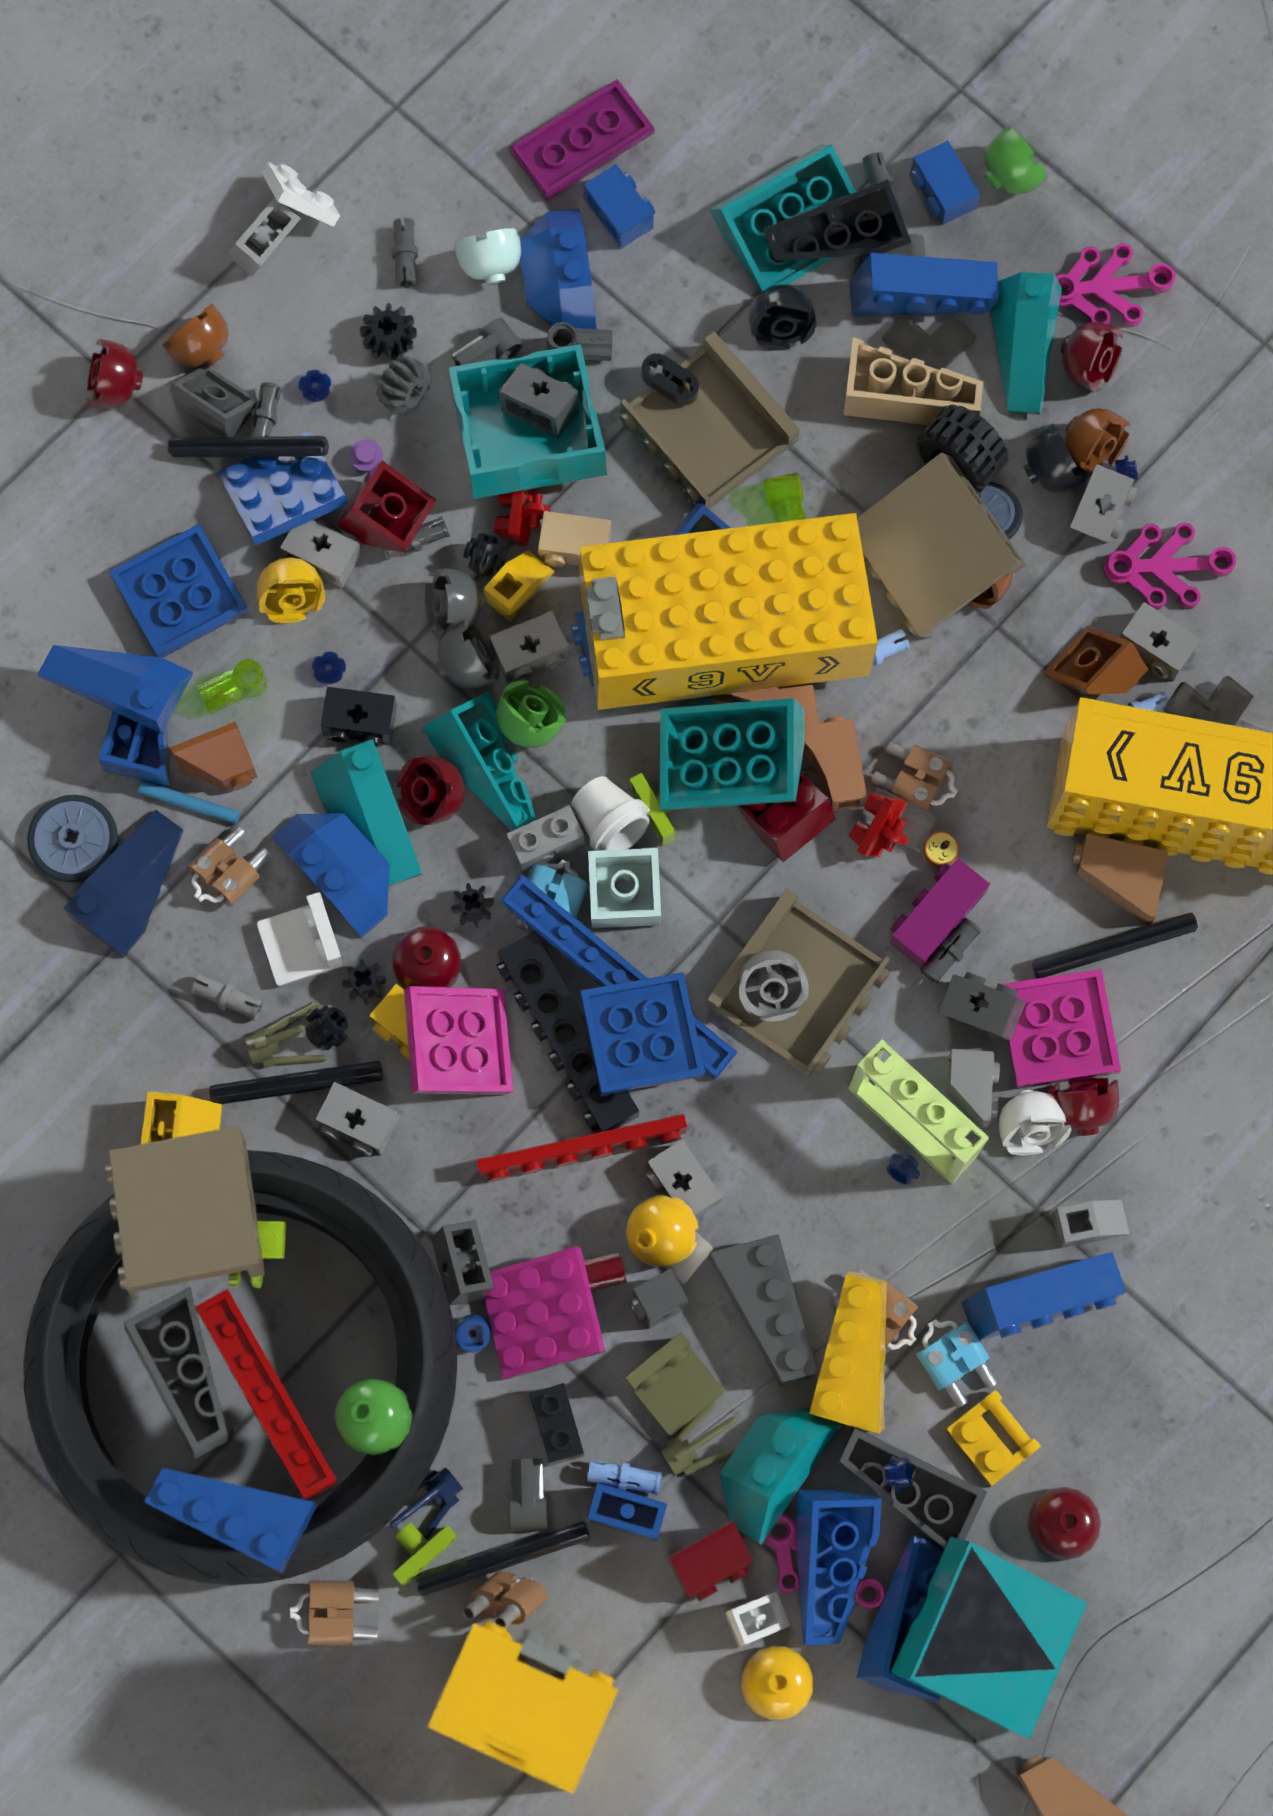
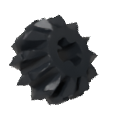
[360,302,417,362]

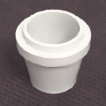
[571,776,650,851]

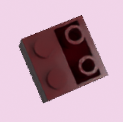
[736,772,836,862]

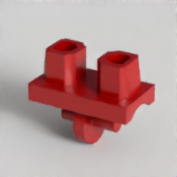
[494,488,551,546]
[849,793,910,857]

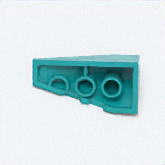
[991,272,1062,415]
[423,691,537,831]
[310,739,422,886]

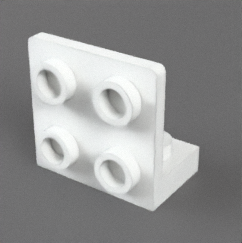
[257,892,344,987]

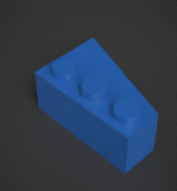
[98,711,170,787]

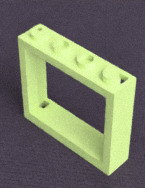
[848,1039,989,1184]

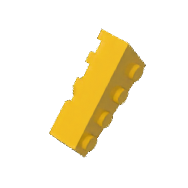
[809,1271,887,1434]

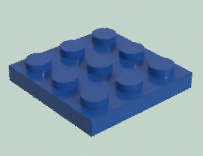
[218,431,348,546]
[109,524,249,658]
[579,972,705,1096]

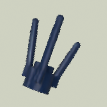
[389,1467,463,1539]

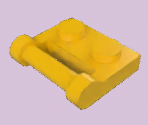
[945,1390,1041,1487]

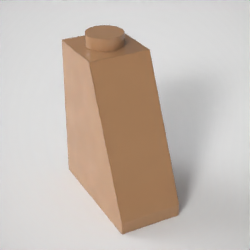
[1072,834,1168,925]
[1016,1754,1126,1816]

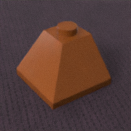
[1044,626,1149,694]
[170,721,257,790]

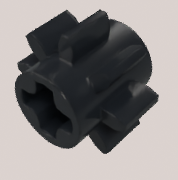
[463,533,508,575]
[451,883,494,928]
[342,959,386,1005]
[305,1005,348,1050]

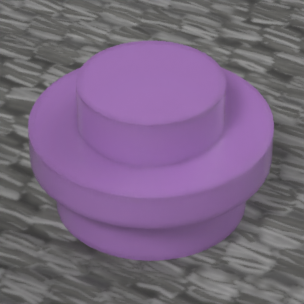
[349,439,383,473]

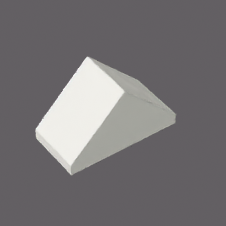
[725,1592,791,1648]

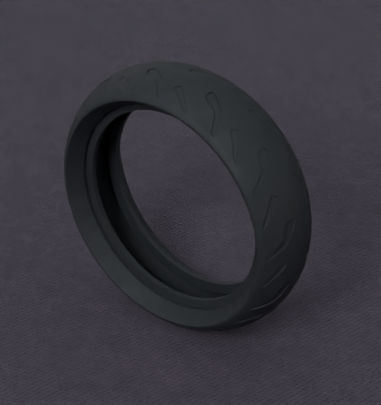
[23,1150,457,1585]

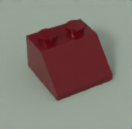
[336,460,437,553]
[668,1521,753,1602]

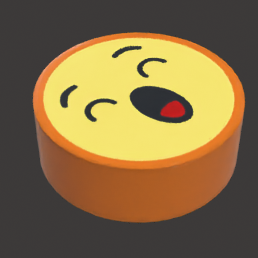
[923,831,959,868]

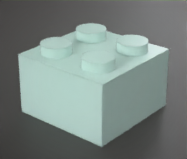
[588,848,661,928]

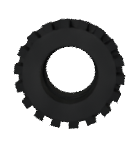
[916,404,1008,494]

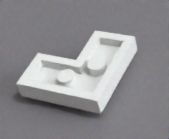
[262,162,340,227]

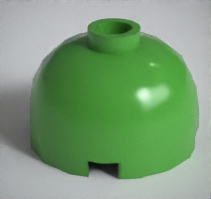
[984,127,1047,195]
[496,680,566,748]
[335,1379,412,1455]

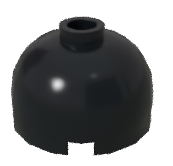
[749,285,817,351]
[1023,423,1085,492]

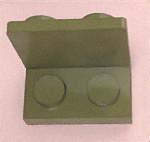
[625,1332,724,1436]

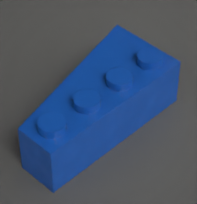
[850,253,999,317]
[962,1252,1126,1341]
[145,1468,317,1573]

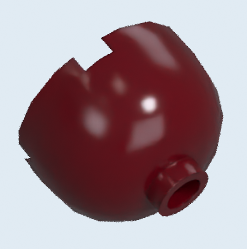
[1061,322,1123,391]
[87,339,143,408]
[397,756,465,825]
[392,926,461,989]
[1048,1078,1119,1136]
[1027,1487,1101,1561]

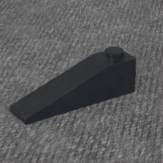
[763,179,911,260]

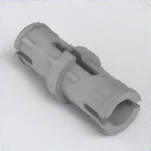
[190,973,264,1021]

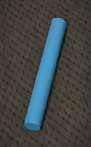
[138,780,240,824]

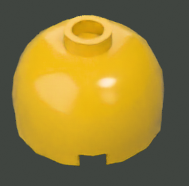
[256,558,325,623]
[626,1195,698,1267]
[741,1646,814,1720]

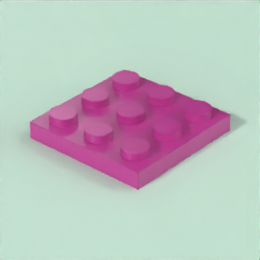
[1002,969,1121,1089]
[404,986,513,1095]
[484,1246,605,1379]

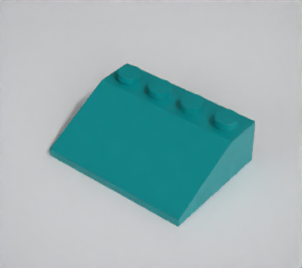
[709,144,856,292]
[660,698,805,811]

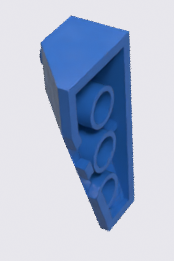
[856,1535,944,1701]

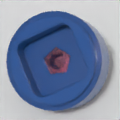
[455,1314,490,1353]

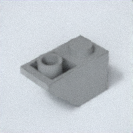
[947,1049,1000,1127]
[1052,1199,1130,1248]

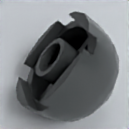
[425,568,485,637]
[436,620,499,689]

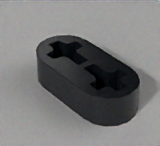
[641,353,699,406]

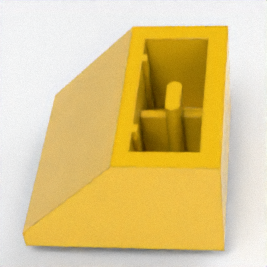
[141,1091,223,1144]

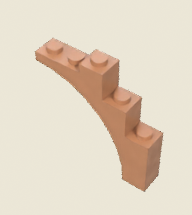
[674,684,867,811]

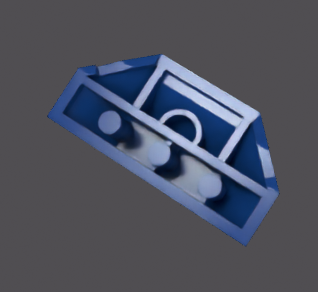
[520,208,597,329]
[271,813,390,938]

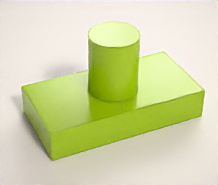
[629,773,675,846]
[393,1522,458,1586]

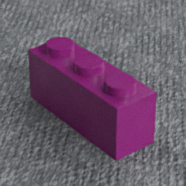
[889,858,990,968]

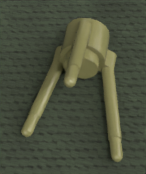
[245,1001,327,1068]
[661,1401,737,1476]

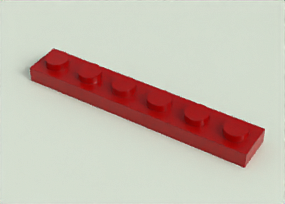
[477,1114,687,1182]
[195,1289,337,1500]

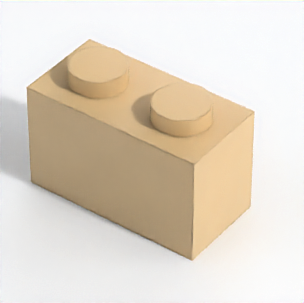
[538,511,611,568]

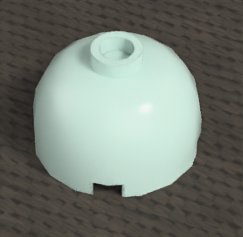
[454,228,521,285]

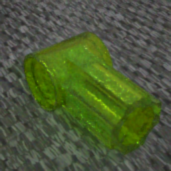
[764,472,806,523]
[197,659,268,714]

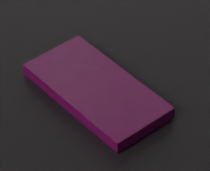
[509,79,655,201]

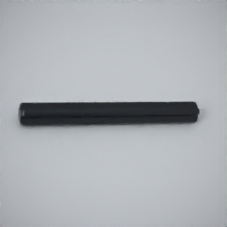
[168,436,329,457]
[1032,912,1198,979]
[209,1061,383,1104]
[416,1521,590,1596]

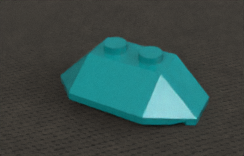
[719,1407,841,1545]

